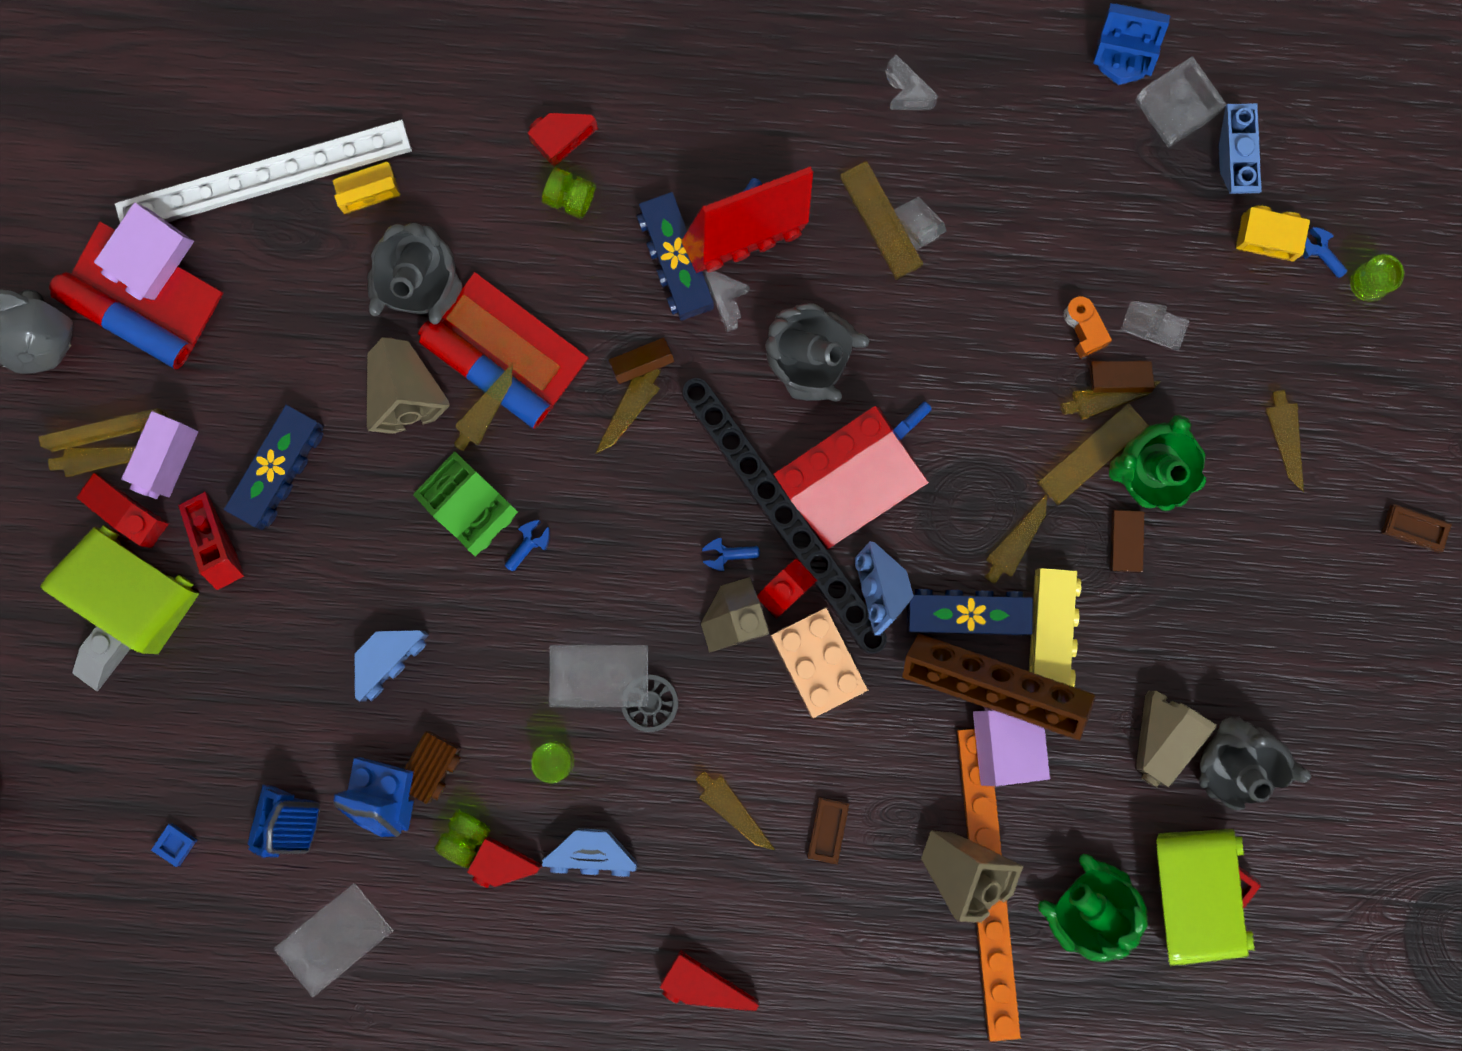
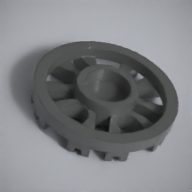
[621,675,678,732]

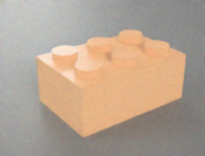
[770,608,868,718]

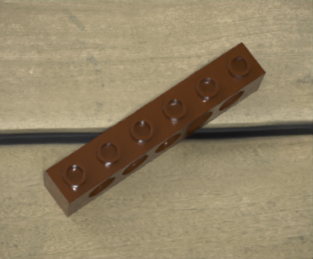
[902,633,1096,741]

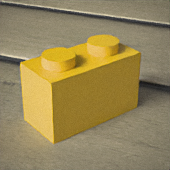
[1236,205,1310,262]

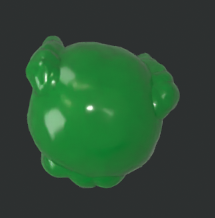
[1109,415,1206,511]
[1038,853,1148,962]

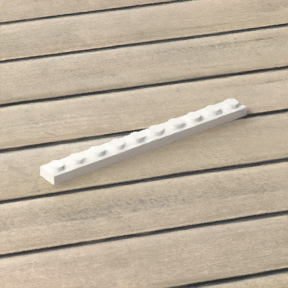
[115,120,412,223]

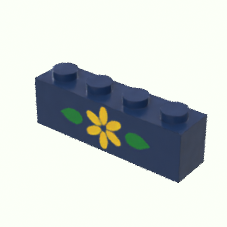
[636,192,714,321]
[224,405,324,530]
[906,589,1033,635]

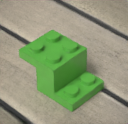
[413,451,518,557]

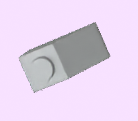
[72,626,131,691]

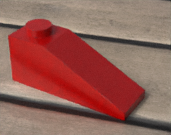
[76,473,169,548]
[178,492,244,590]
[660,950,759,1011]

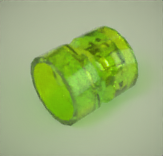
[542,167,596,219]
[1350,254,1405,302]
[531,741,575,783]
[434,810,491,868]

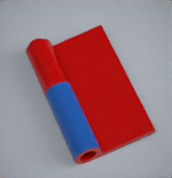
[49,221,224,370]
[418,272,589,429]

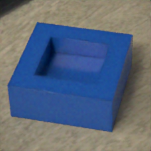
[151,823,197,867]

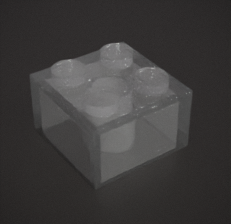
[1135,56,1227,148]

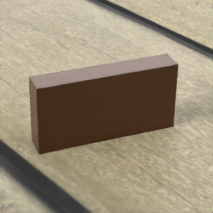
[609,338,675,384]
[1090,361,1154,393]
[1382,504,1452,553]
[1110,510,1144,572]
[807,797,850,865]

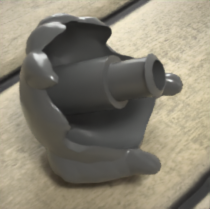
[367,223,462,324]
[765,303,870,402]
[1199,717,1311,810]

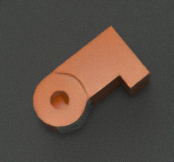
[1064,296,1112,359]

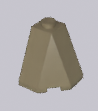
[367,337,450,434]
[701,577,769,653]
[1136,691,1217,788]
[921,831,1023,923]

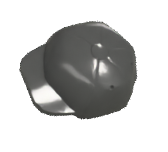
[0,290,73,374]

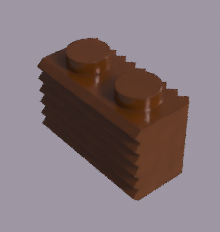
[404,731,462,804]

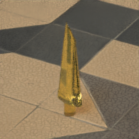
[454,362,513,451]
[595,369,660,454]
[1061,381,1161,420]
[1266,390,1304,493]
[48,447,135,477]
[985,494,1047,584]
[695,771,776,851]

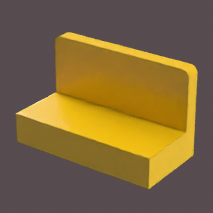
[333,162,401,214]

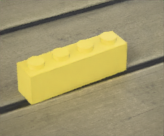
[1029,568,1081,687]

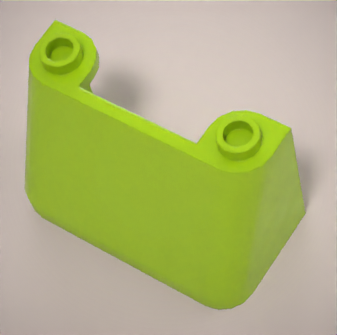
[40,525,199,654]
[1157,829,1254,965]

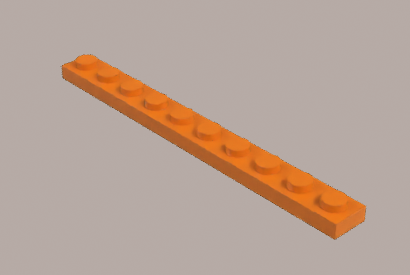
[957,729,1021,1042]

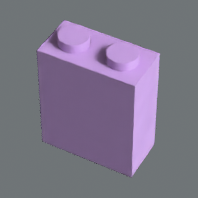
[94,202,194,300]
[122,411,199,499]
[973,707,1050,786]

